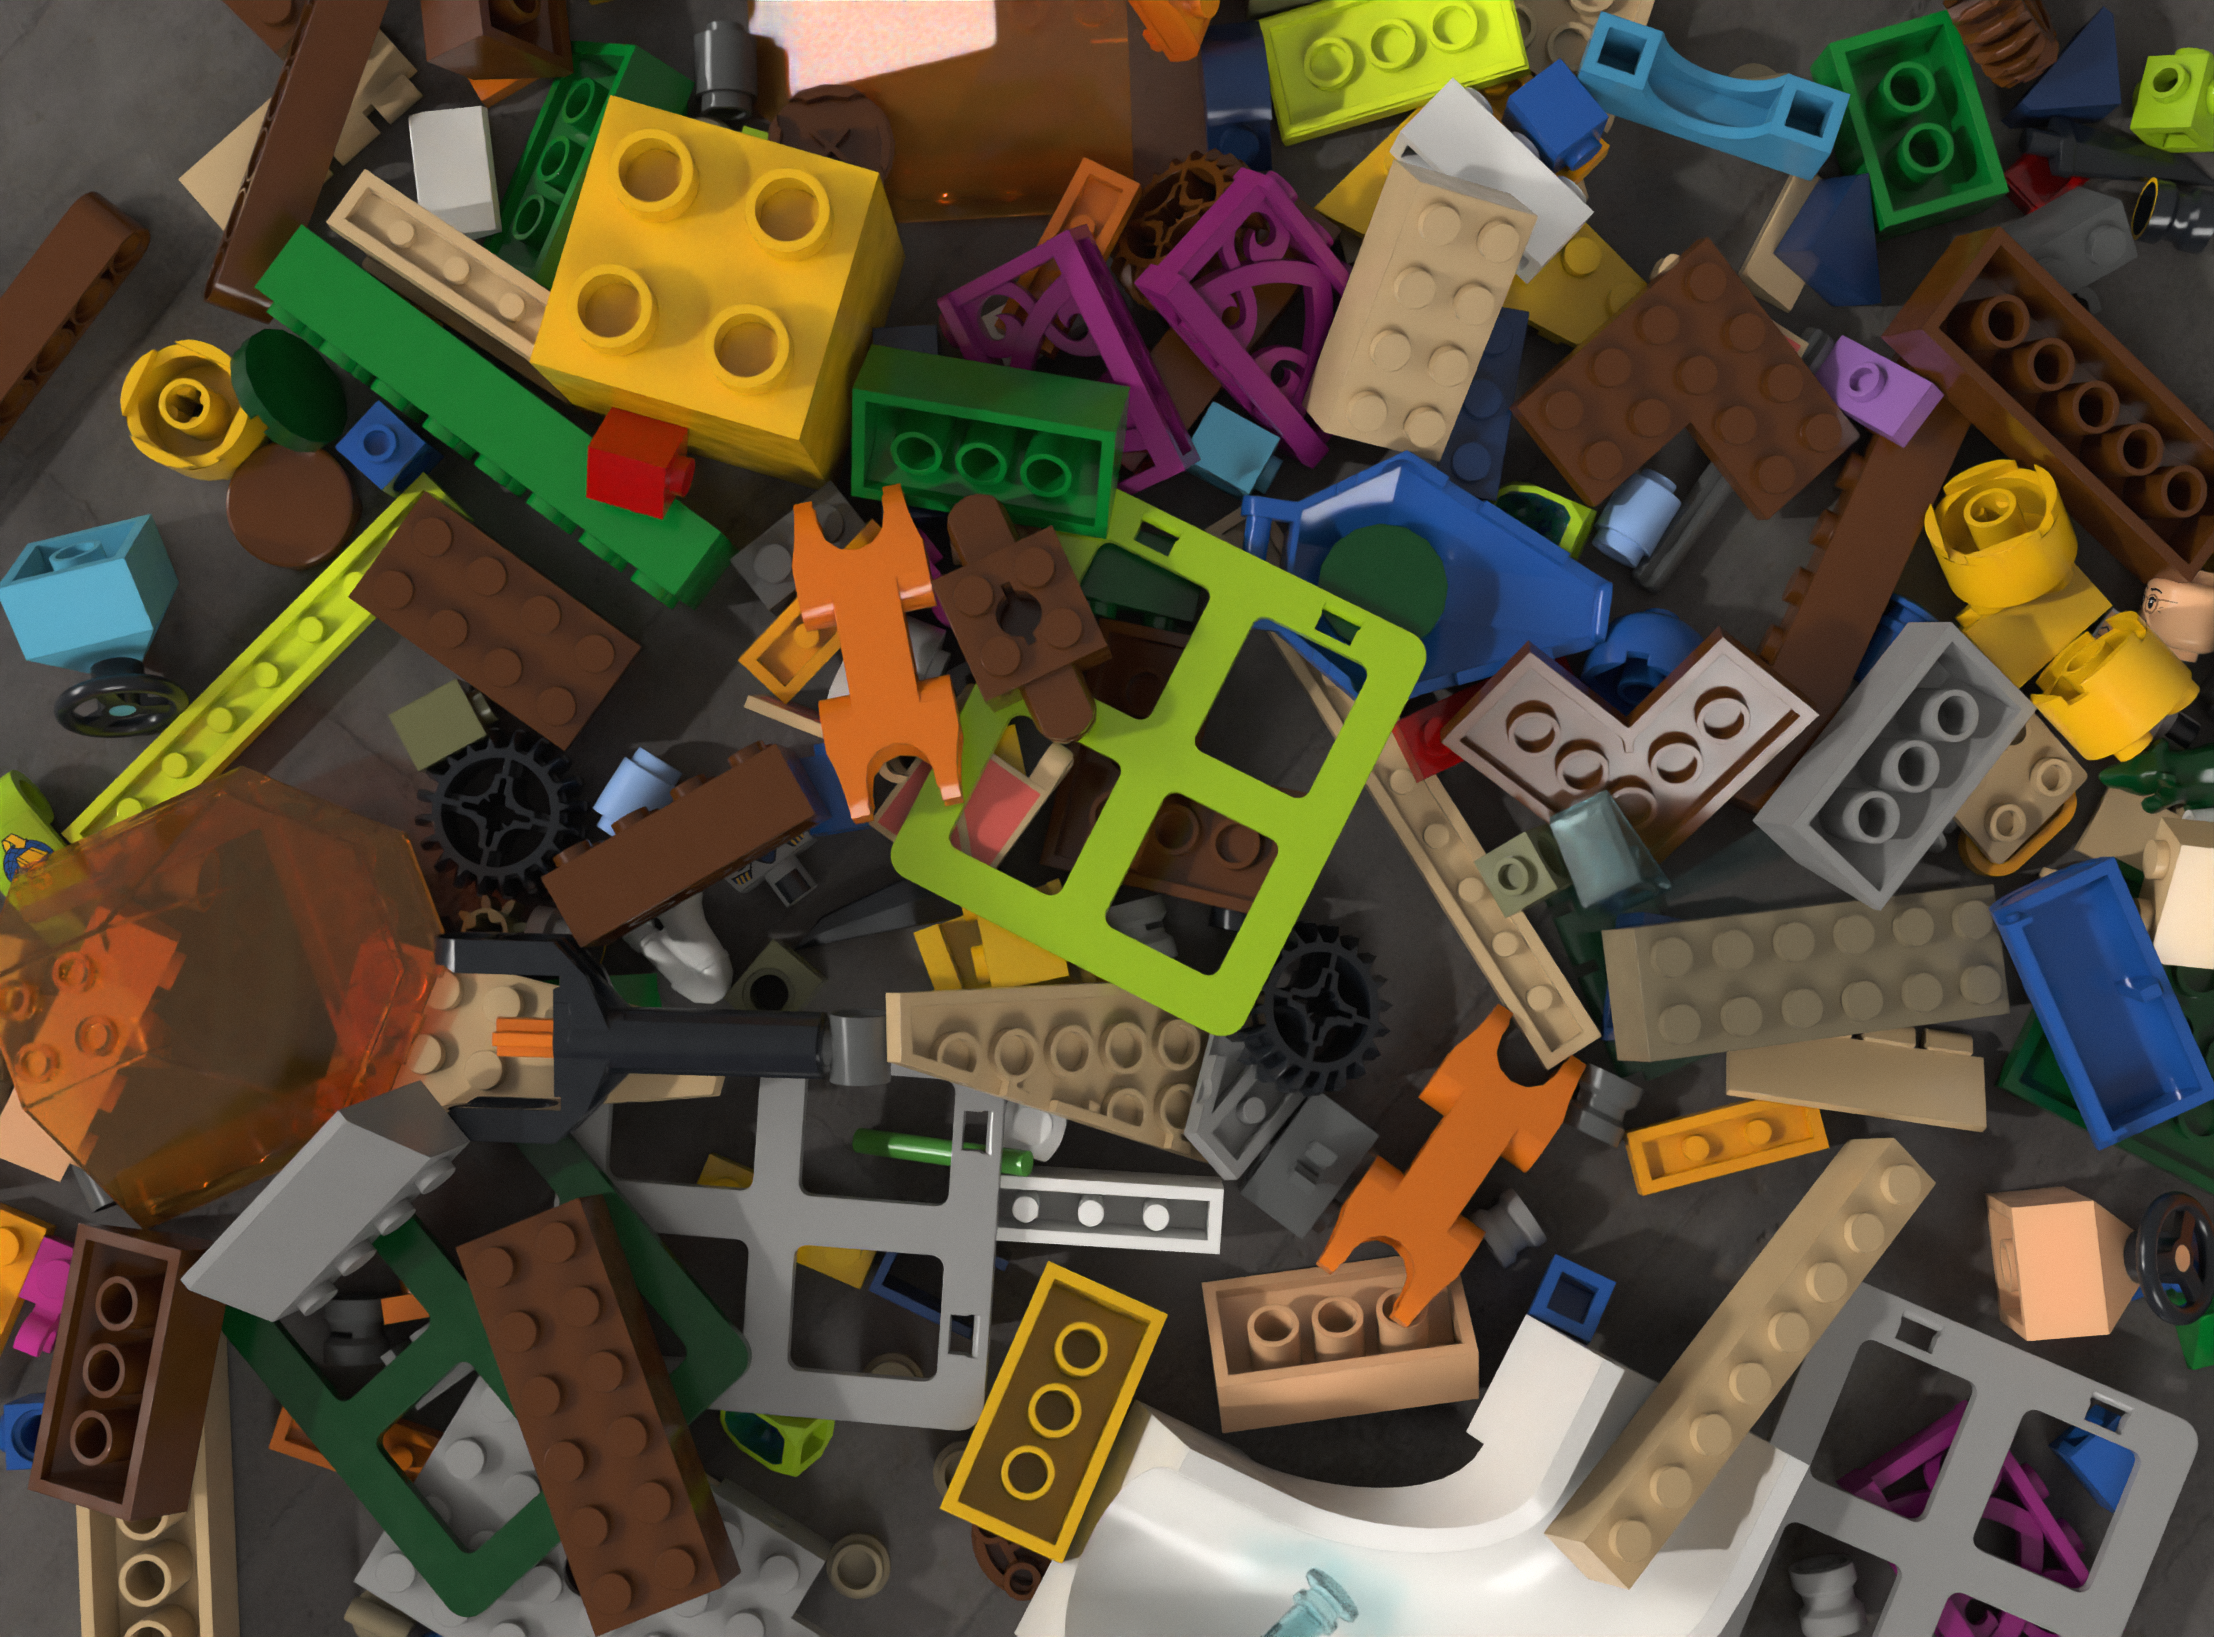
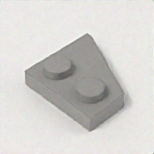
[1184,1034,1306,1181]

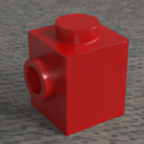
[586,407,695,520]

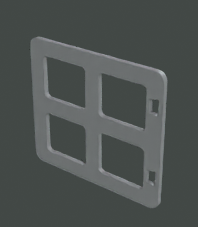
[554,1063,1006,1431]
[1717,1282,2198,1637]

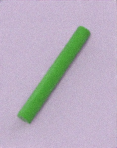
[852,1128,1034,1177]

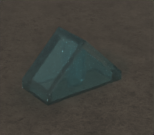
[1550,790,1671,916]

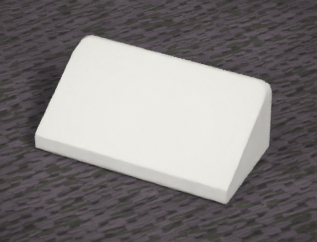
[408,106,502,240]

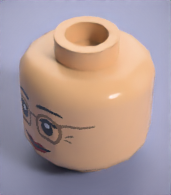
[2138,570,2214,663]

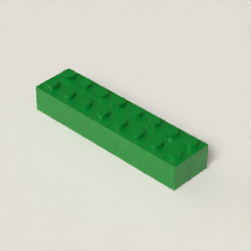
[255,224,740,611]

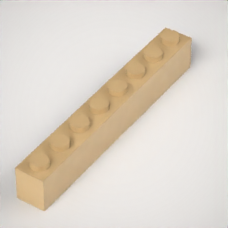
[1544,1138,1936,1590]

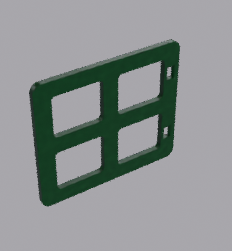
[221,1134,752,1617]

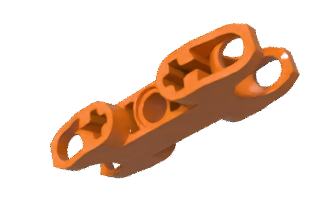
[792,483,964,824]
[1316,1003,1587,1328]

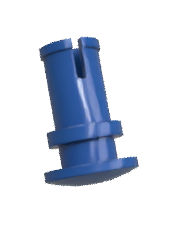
[1853,592,1939,683]

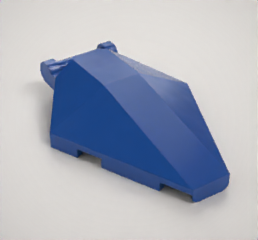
[1240,450,1613,701]

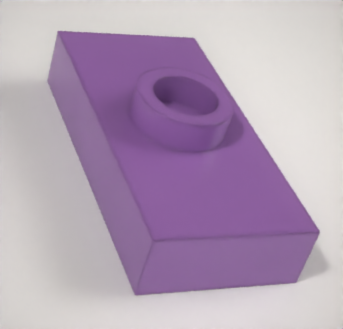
[1814,335,1944,448]

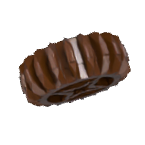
[1942,0,2059,89]
[1110,148,1270,312]

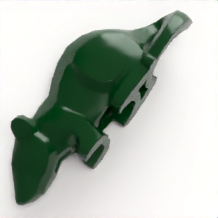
[2098,737,2214,814]

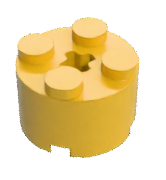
[120,339,270,481]
[1924,459,2078,615]
[2030,611,2200,762]

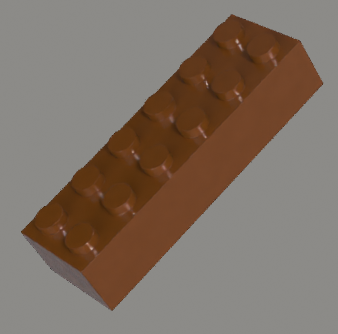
[1881,226,2214,584]
[455,1194,741,1637]

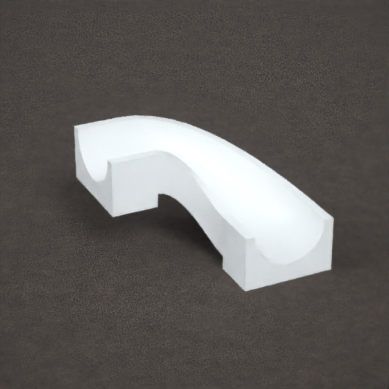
[1014,1314,1810,1637]

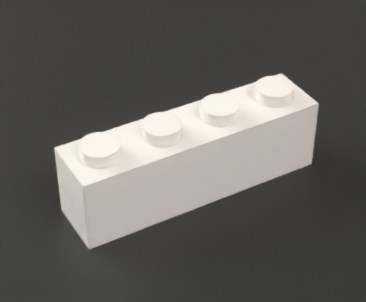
[997,1165,1224,1254]

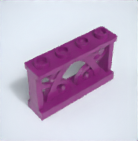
[1134,167,1353,468]
[937,224,1201,495]
[1835,1399,2126,1637]

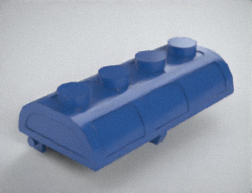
[1989,857,2214,1151]

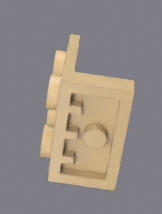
[1952,712,2088,864]

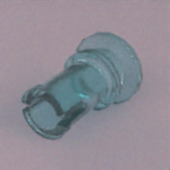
[1260,1567,1359,1637]

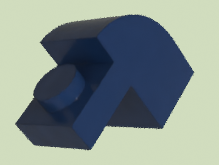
[1197,21,1272,172]

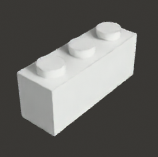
[1389,78,1594,284]

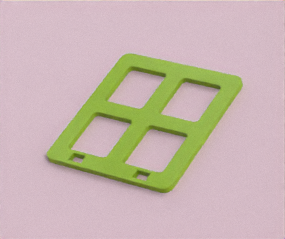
[891,488,1426,1036]

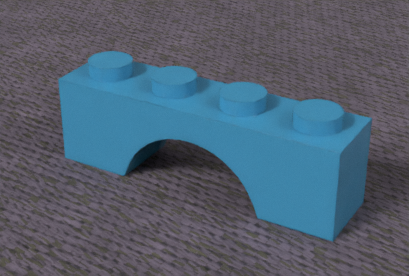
[1576,11,1851,181]

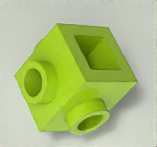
[2130,48,2214,153]

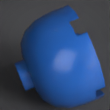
[1580,608,1704,716]

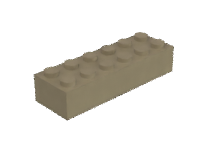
[1601,884,2010,1062]

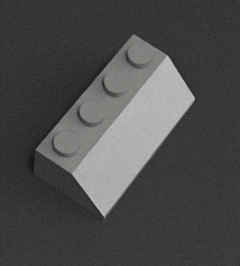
[1752,622,2037,911]
[180,1080,470,1322]

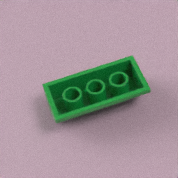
[482,40,695,291]
[851,344,1130,539]

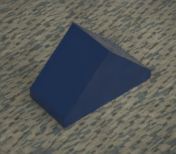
[2001,6,2121,129]
[1773,173,1882,307]

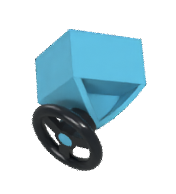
[0,514,189,738]

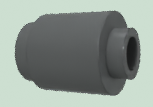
[694,21,758,122]

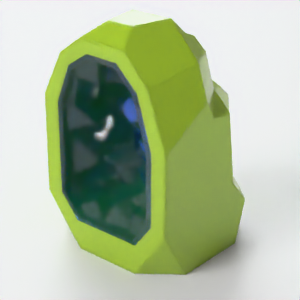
[1494,481,1597,561]
[720,1410,835,1477]

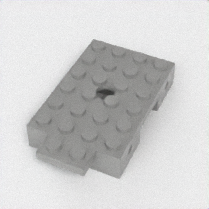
[353,1375,835,1637]

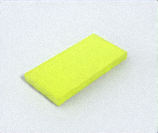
[1256,0,1531,147]

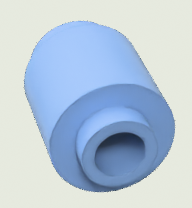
[1592,468,1681,568]
[592,747,683,836]

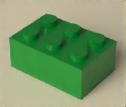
[1809,9,2009,243]

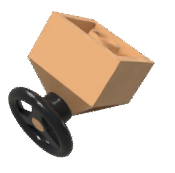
[1985,1186,2214,1341]

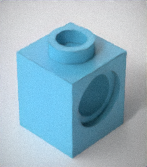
[1185,401,1283,502]

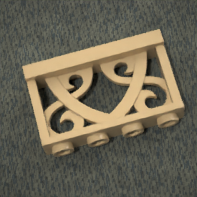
[326,169,573,406]

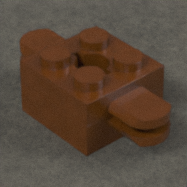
[931,494,1113,744]

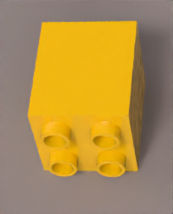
[529,95,906,490]

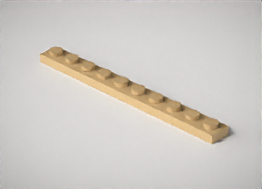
[1205,506,1602,1070]

